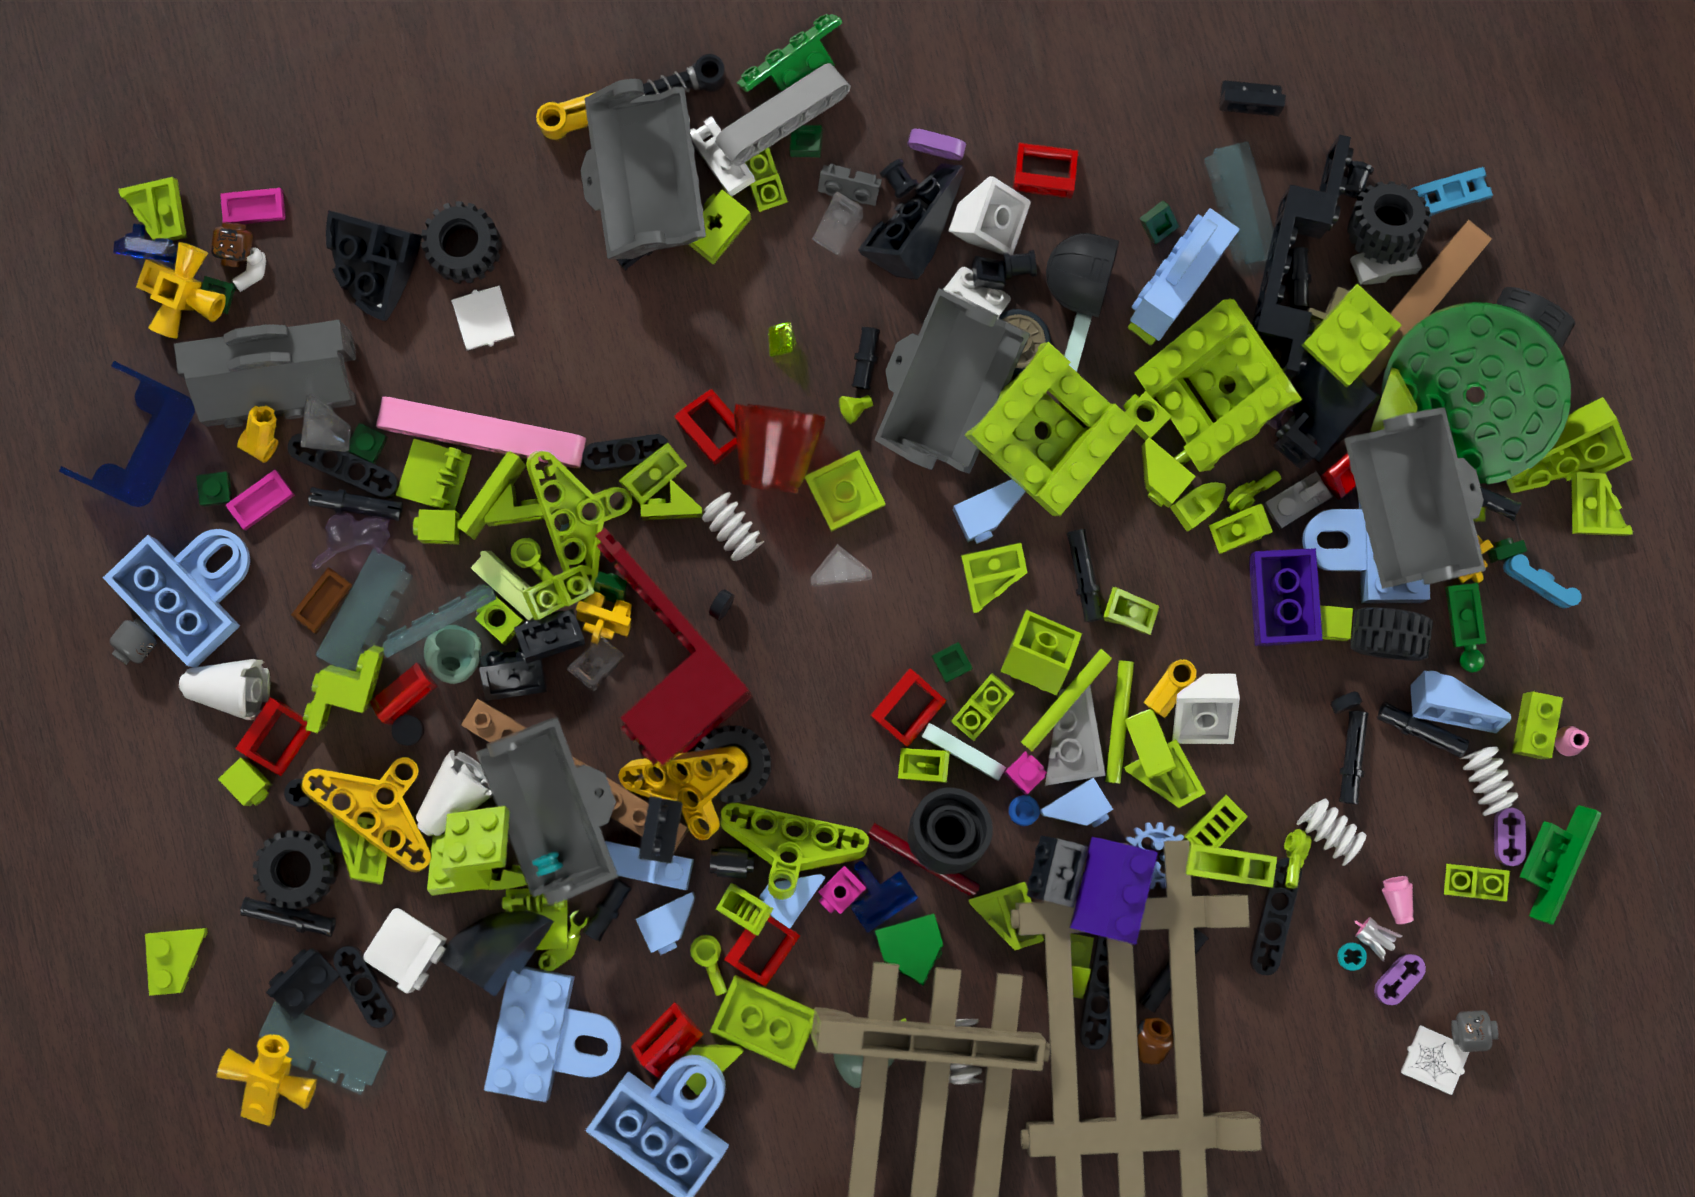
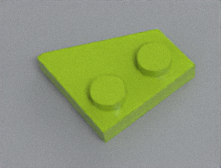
[119,177,187,244]
[1571,472,1633,536]
[961,542,1028,613]
[1124,739,1206,808]
[333,816,392,884]
[968,882,1044,950]
[145,928,208,996]

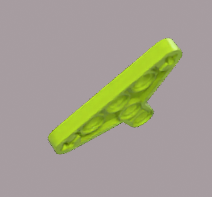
[526,451,632,589]
[720,803,869,900]

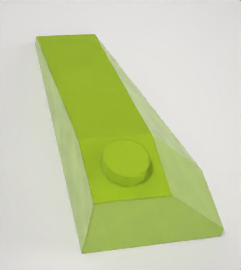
[1506,397,1633,493]

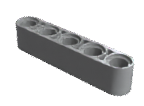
[715,63,850,166]

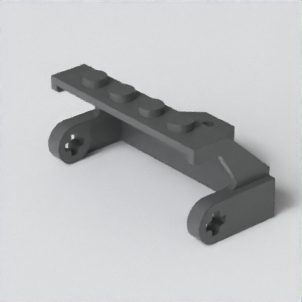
[581,79,706,259]
[875,288,1030,474]
[174,320,356,428]
[1344,407,1486,589]
[476,718,618,905]

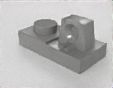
[1264,472,1332,529]

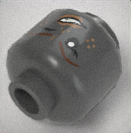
[109,618,157,665]
[1451,1010,1498,1052]

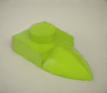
[1170,482,1226,531]

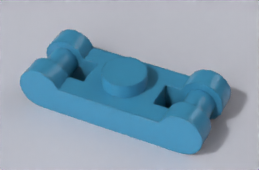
[1411,167,1493,216]
[1503,554,1581,608]

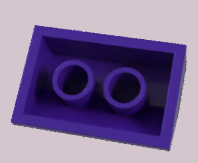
[1249,548,1323,646]
[1070,837,1158,945]

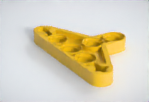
[618,747,748,840]
[302,757,431,872]

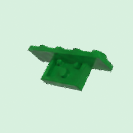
[737,14,843,92]
[1520,805,1601,925]

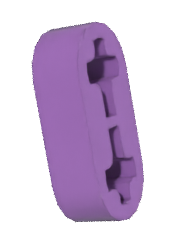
[907,129,966,160]
[1494,808,1526,866]
[1374,954,1426,1005]

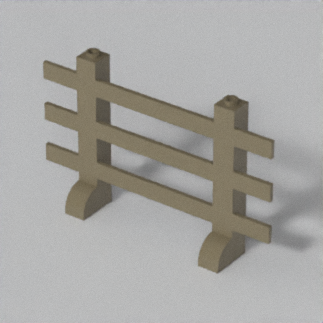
[1011,840,1261,1197]
[811,962,1049,1197]

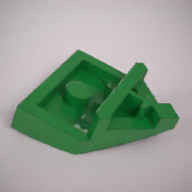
[875,914,944,986]

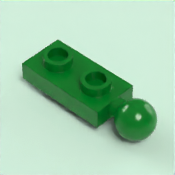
[1445,583,1487,673]

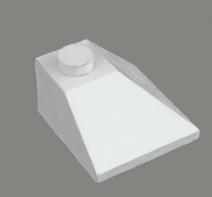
[949,176,1031,255]
[1172,674,1240,744]

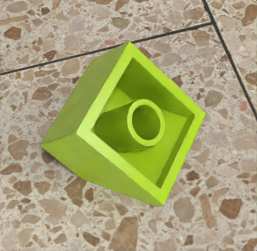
[1001,610,1082,696]

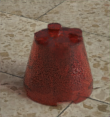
[734,403,826,493]

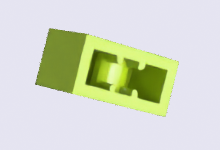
[688,190,751,264]
[1512,691,1563,759]

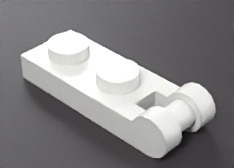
[691,117,755,197]

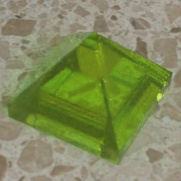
[769,322,796,357]

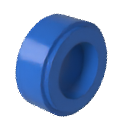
[1008,795,1040,826]

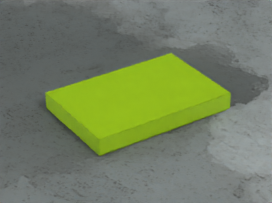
[457,451,526,540]
[710,974,814,1070]

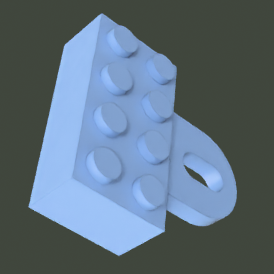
[1130,208,1240,341]
[1302,502,1430,603]
[103,529,250,668]
[484,966,622,1102]
[586,1055,729,1197]

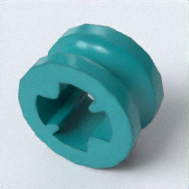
[532,851,563,876]
[1337,943,1367,971]

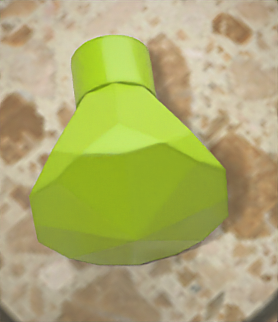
[839,395,873,424]

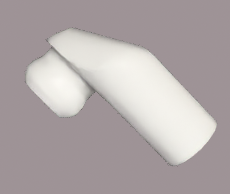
[232,248,266,292]

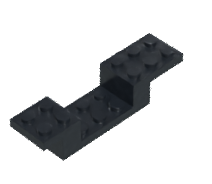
[1252,134,1354,381]

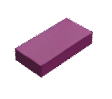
[221,188,285,224]
[226,470,295,531]

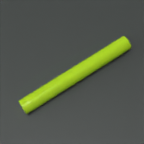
[1021,649,1112,752]
[1105,661,1134,784]

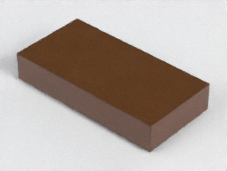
[291,567,354,634]

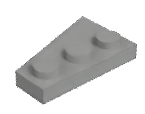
[1045,685,1106,786]

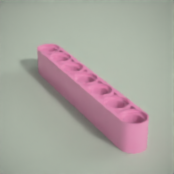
[376,397,586,468]

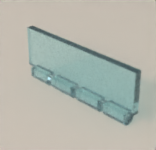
[1204,141,1274,264]
[315,548,413,670]
[383,583,496,658]
[259,1001,388,1095]

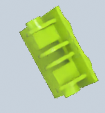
[396,438,472,511]
[502,889,568,950]

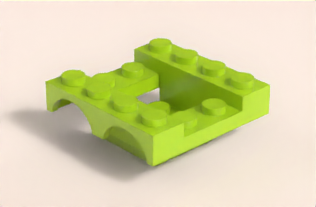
[1134,299,1302,472]
[964,342,1137,516]

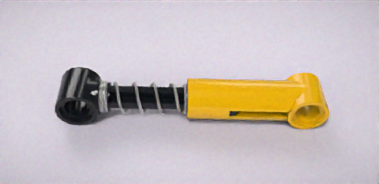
[536,54,726,140]

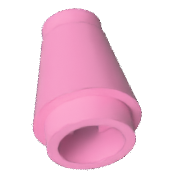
[1555,726,1589,756]
[1382,876,1414,924]

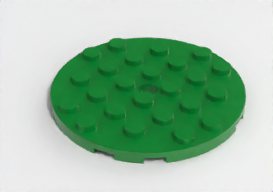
[1382,302,1571,485]

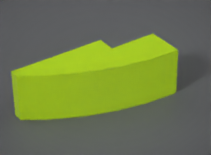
[1185,843,1277,888]

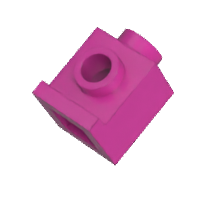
[1003,751,1047,795]
[818,865,866,914]

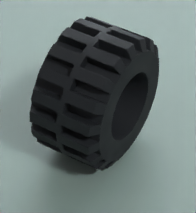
[1347,181,1431,264]
[421,201,502,284]
[1350,608,1433,661]
[695,725,771,803]
[252,830,338,909]

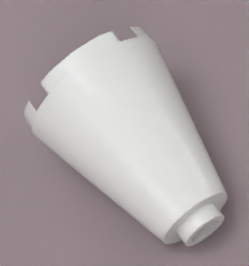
[179,659,271,720]
[416,750,493,836]

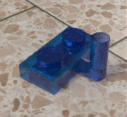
[113,224,178,263]
[849,861,918,933]

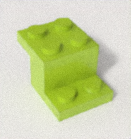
[1301,284,1402,387]
[303,645,386,733]
[427,806,510,896]

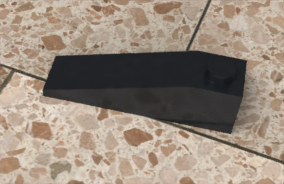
[858,163,965,280]

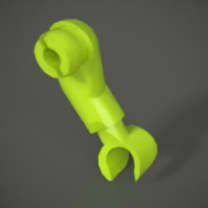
[538,910,589,971]

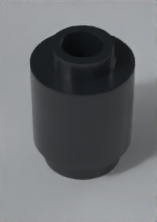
[710,846,755,879]

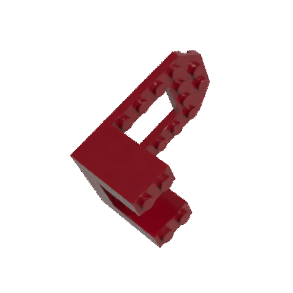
[595,527,753,767]

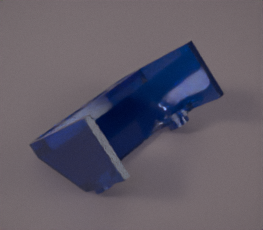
[59,361,195,507]

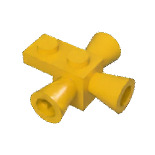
[136,242,226,338]
[217,1035,317,1126]

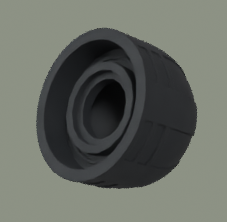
[1046,233,1119,318]
[1496,287,1575,350]
[907,788,993,875]

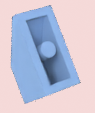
[1040,778,1113,828]
[758,874,825,929]
[636,892,696,955]

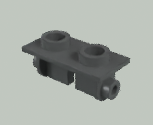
[818,163,882,206]

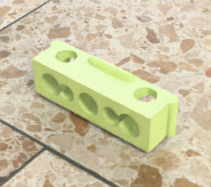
[471,551,534,620]

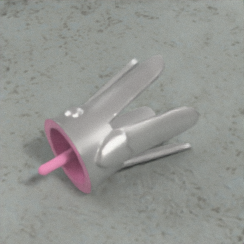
[1355,917,1402,962]

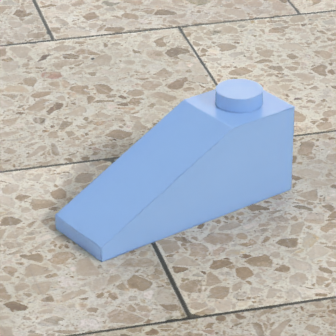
[953,479,1026,544]
[1410,671,1511,733]
[605,841,694,890]

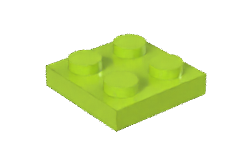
[804,450,886,532]

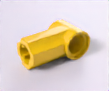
[237,405,278,463]
[1143,660,1196,719]

